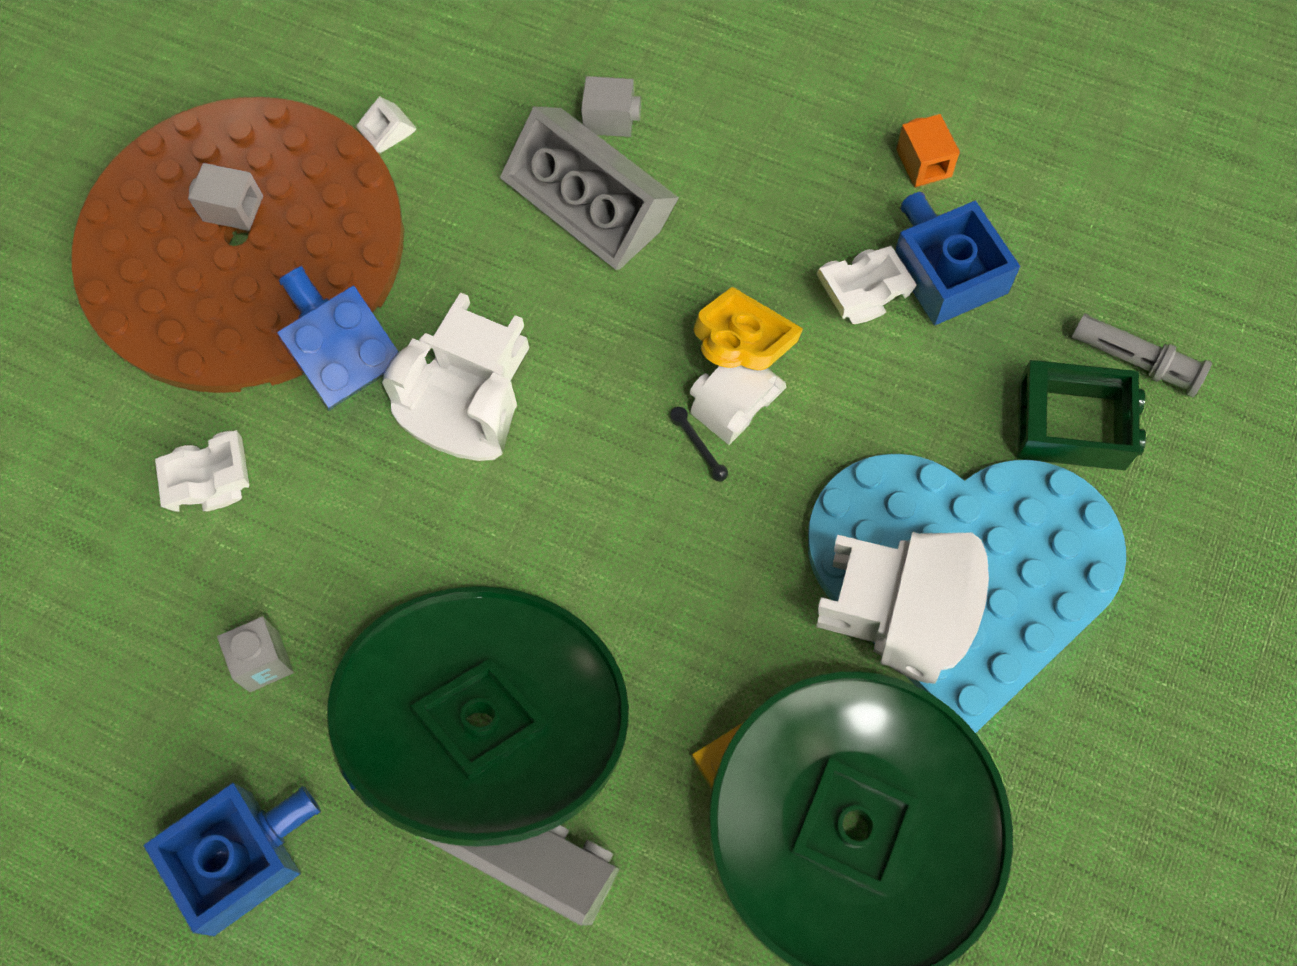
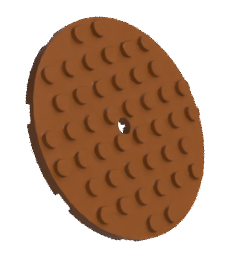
[72,97,404,393]

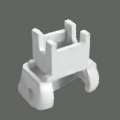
[382,292,529,461]
[817,532,989,683]

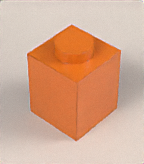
[896,114,960,188]

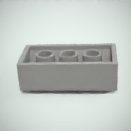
[500,106,679,270]
[422,825,620,926]

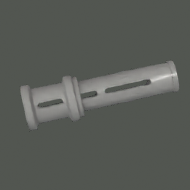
[1072,313,1212,398]

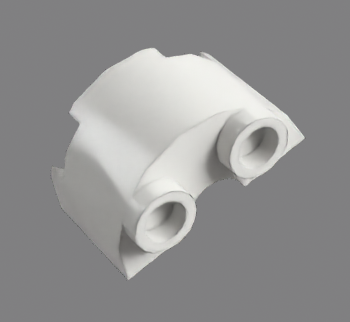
[817,246,917,324]
[690,365,786,445]
[155,430,249,512]

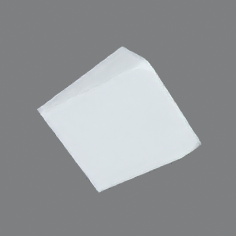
[356,96,417,153]

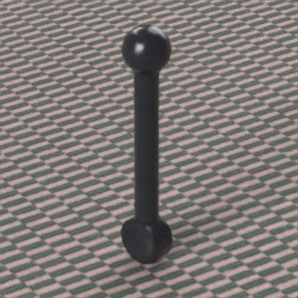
[671,407,728,482]

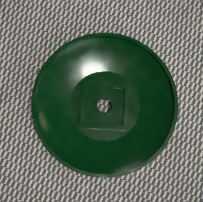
[327,586,629,847]
[708,671,1013,966]

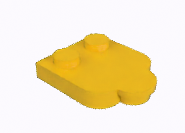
[694,287,803,370]

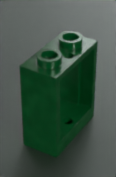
[1017,360,1146,471]

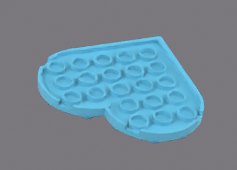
[808,454,1126,733]

